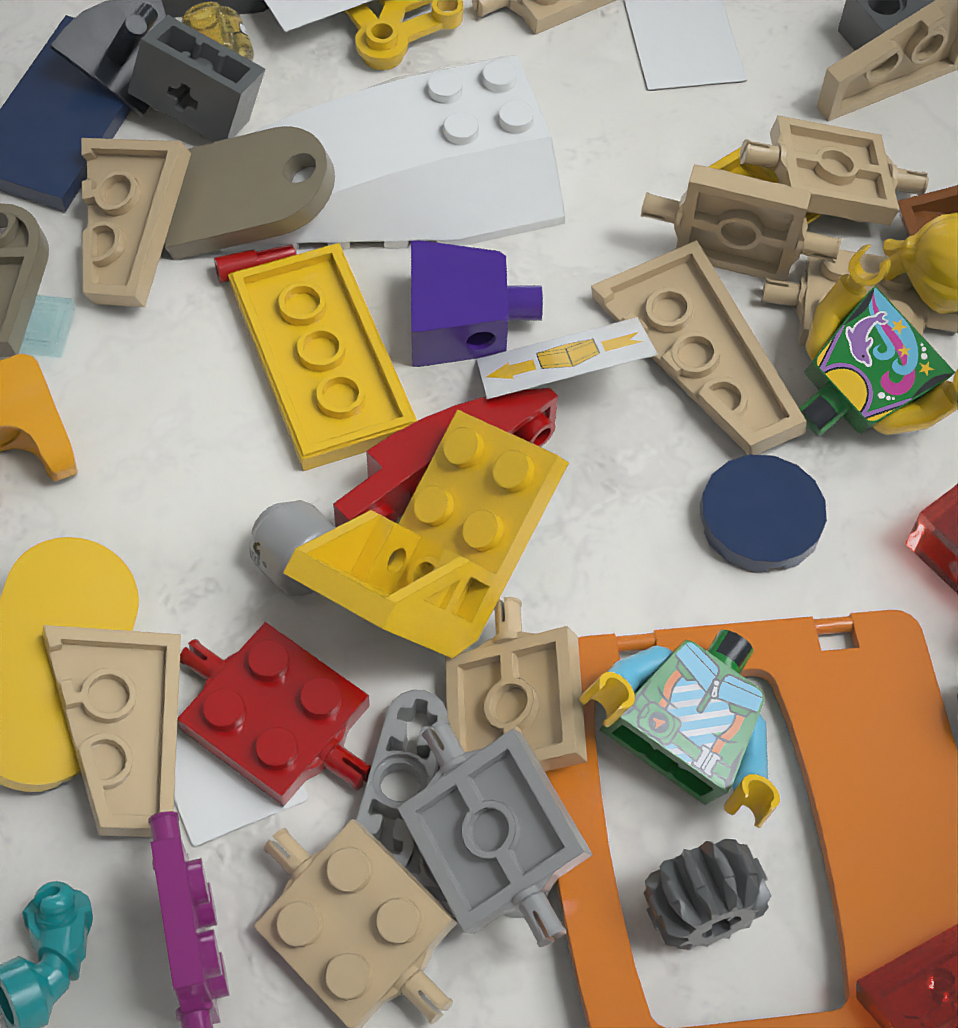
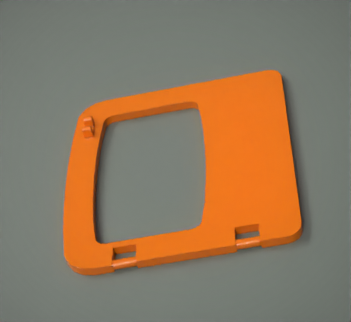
[545,610,958,1028]

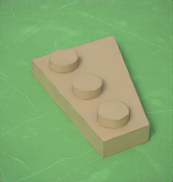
[817,0,958,122]
[81,138,191,307]
[42,625,181,837]

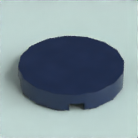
[700,454,827,572]

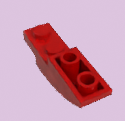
[333,388,558,527]

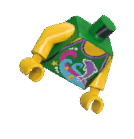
[798,244,958,436]

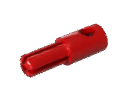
[214,244,297,283]

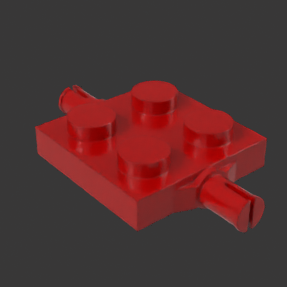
[177,622,372,806]

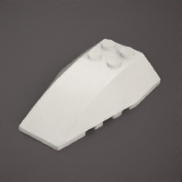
[220,55,566,252]

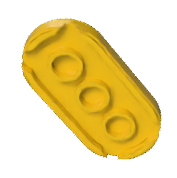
[0,537,139,792]

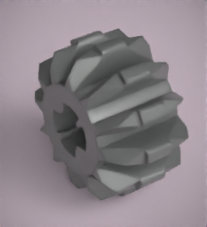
[643,839,772,950]

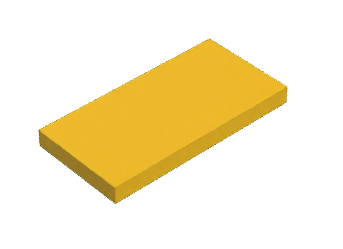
[228,243,417,471]

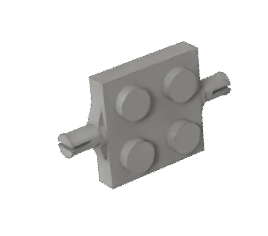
[397,720,593,947]

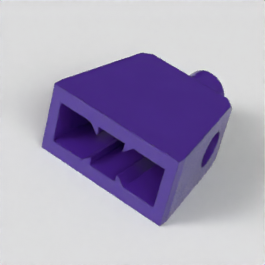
[411,240,543,367]

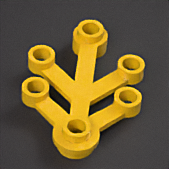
[345,0,463,70]

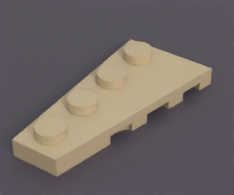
[591,240,807,455]

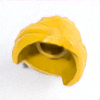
[879,212,958,314]

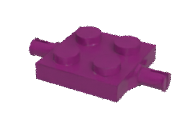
[148,811,230,1028]

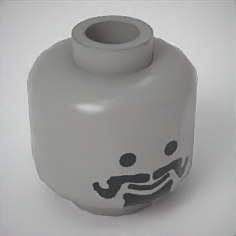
[250,500,337,596]

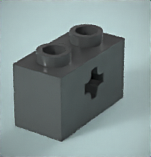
[128,15,266,142]

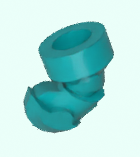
[0,881,93,1028]

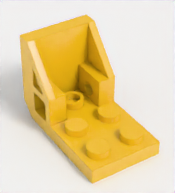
[283,410,569,659]

